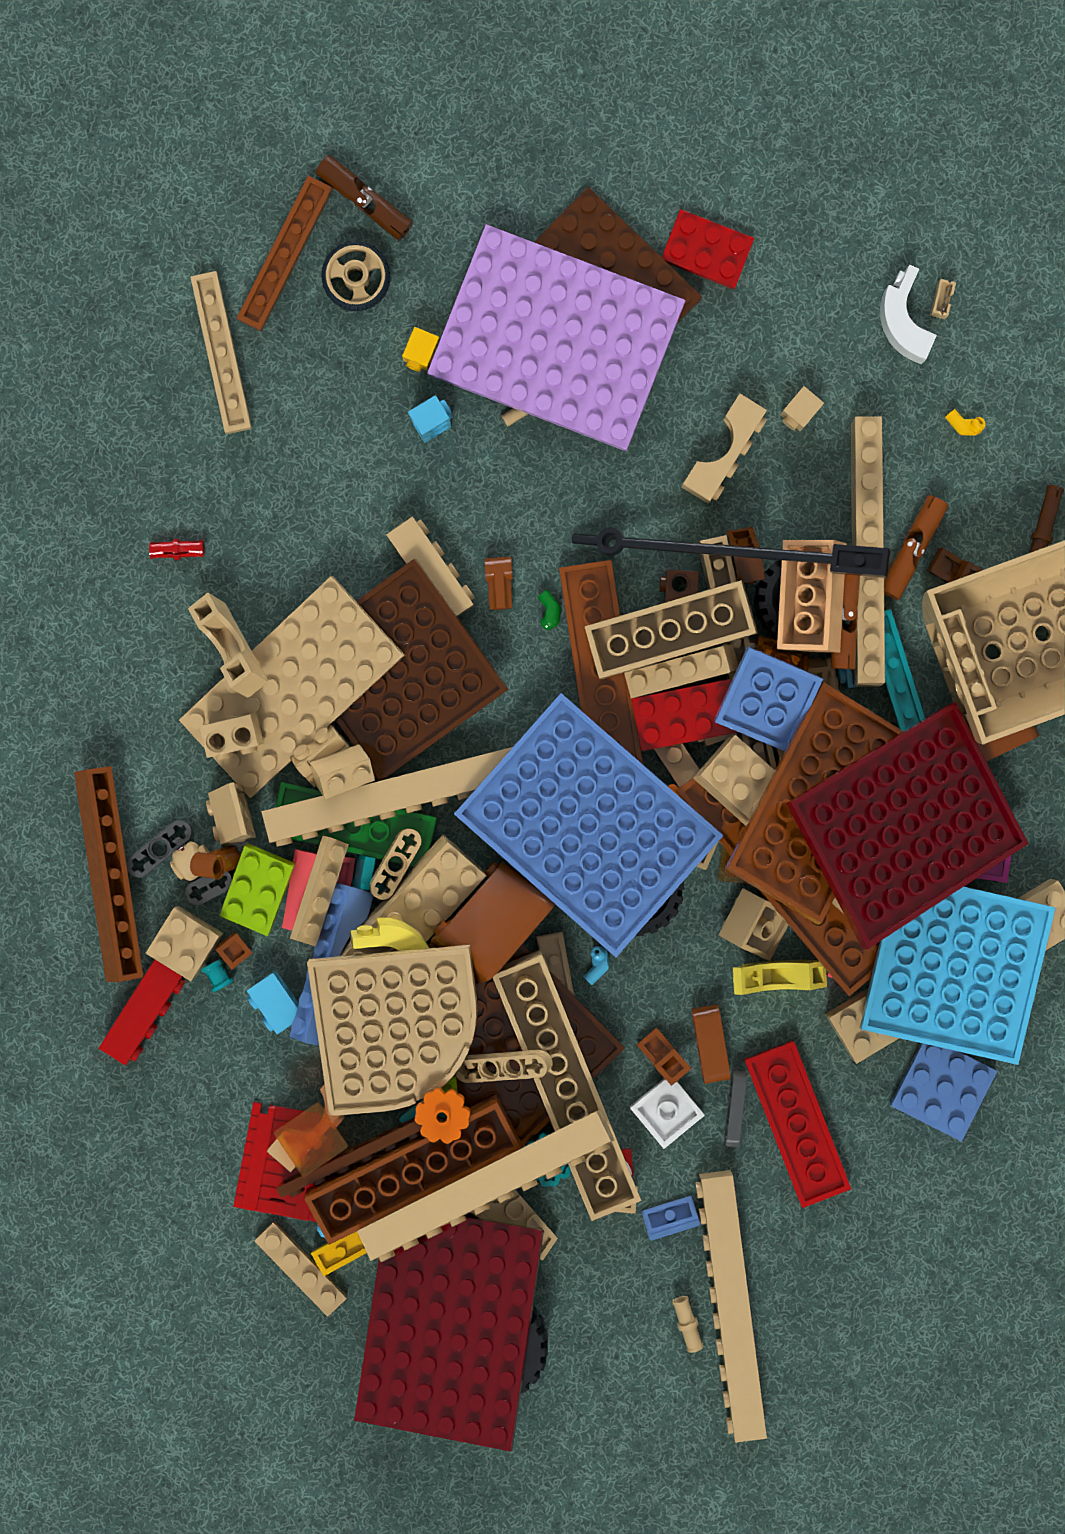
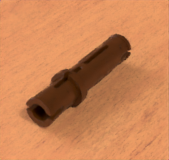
[1029,485,1064,553]

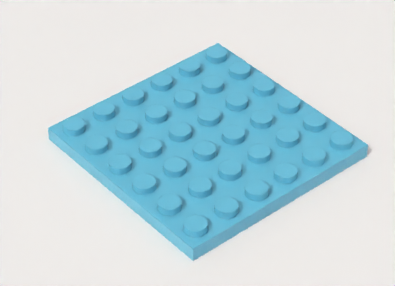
[859,886,1055,1065]

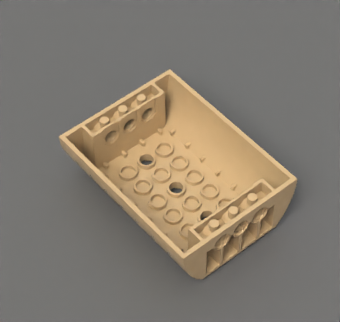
[922,540,1065,744]

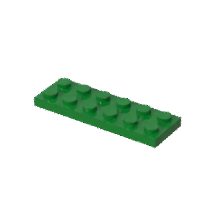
[275,782,437,867]

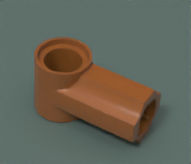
[485,556,513,610]
[190,846,241,879]

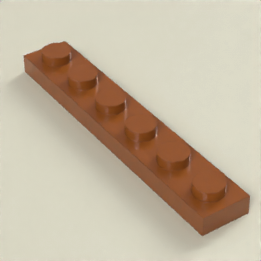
[237,175,333,332]

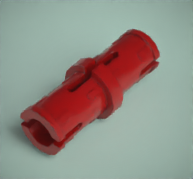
[149,539,205,560]

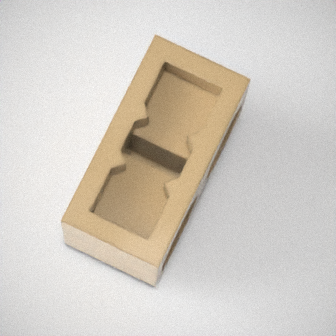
[199,712,264,761]

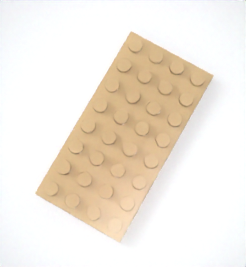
[179,576,405,798]

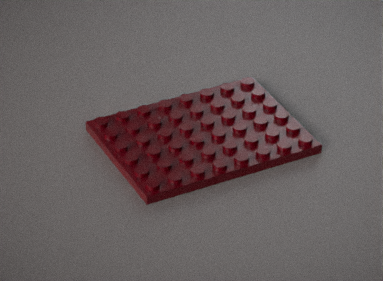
[786,702,1029,950]
[354,1216,544,1452]

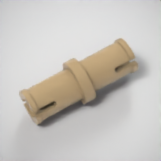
[672,1296,703,1353]

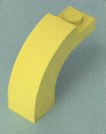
[350,917,429,951]
[733,960,827,995]

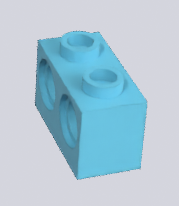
[408,395,453,443]

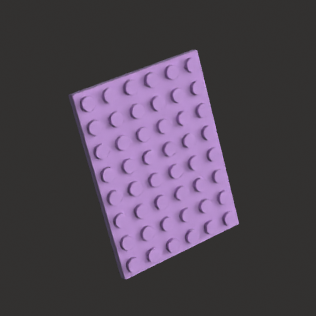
[427,224,685,452]

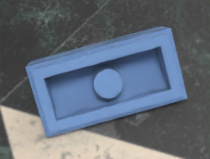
[641,1196,700,1241]

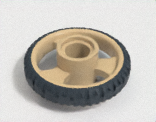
[321,241,391,311]

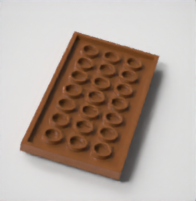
[725,682,904,925]

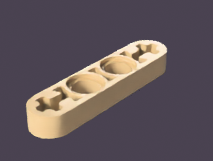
[455,1050,553,1083]

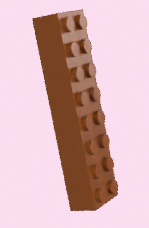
[304,1094,521,1245]

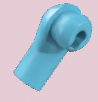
[583,946,609,985]

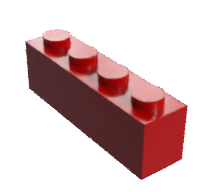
[98,960,186,1065]

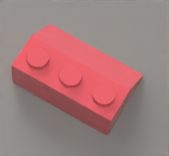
[282,849,356,931]

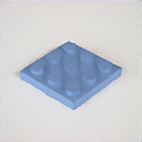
[714,646,823,751]
[890,1043,997,1142]

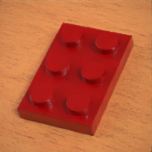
[662,209,754,289]

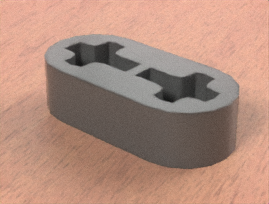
[185,871,233,905]

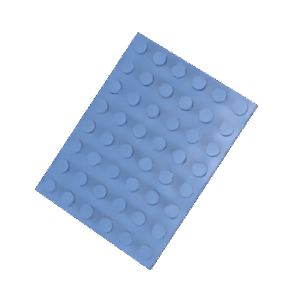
[454,693,723,957]

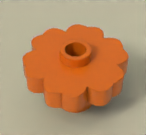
[415,1087,470,1144]

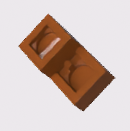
[637,1027,691,1086]

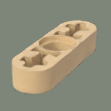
[369,828,421,900]

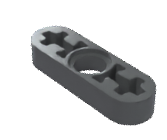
[126,820,193,877]
[724,1070,747,1148]

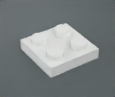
[630,1078,705,1149]

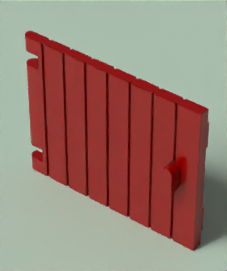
[233,1102,334,1222]

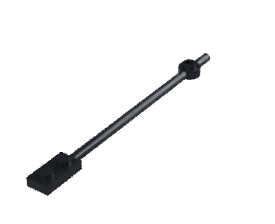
[572,527,890,578]

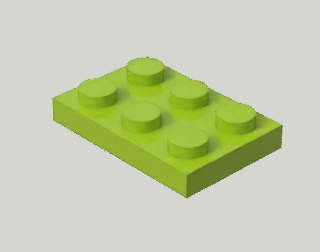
[219,843,296,936]

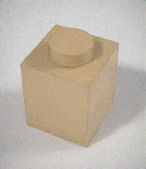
[780,386,824,431]

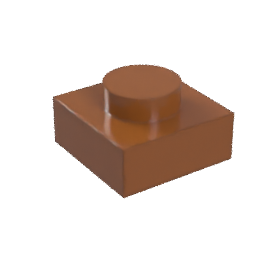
[214,931,252,970]

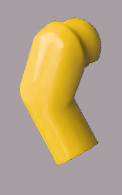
[945,409,986,436]

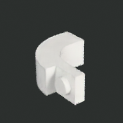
[880,265,937,364]

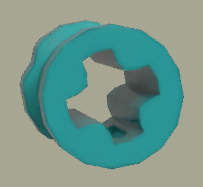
[200,958,234,993]

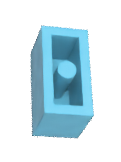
[247,970,299,1034]

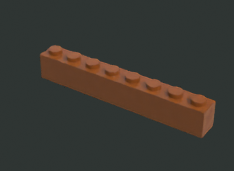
[74,766,143,982]

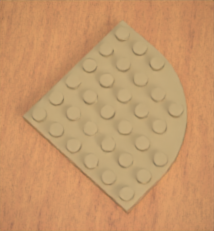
[307,945,477,1116]

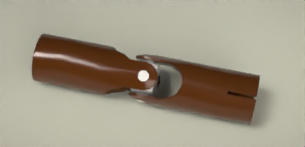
[316,155,413,241]

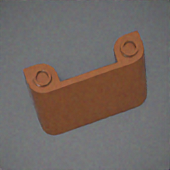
[430,861,555,984]

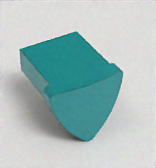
[352,854,384,893]

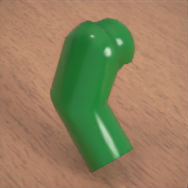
[537,589,561,630]

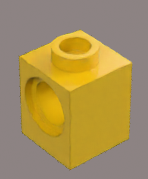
[402,327,440,372]

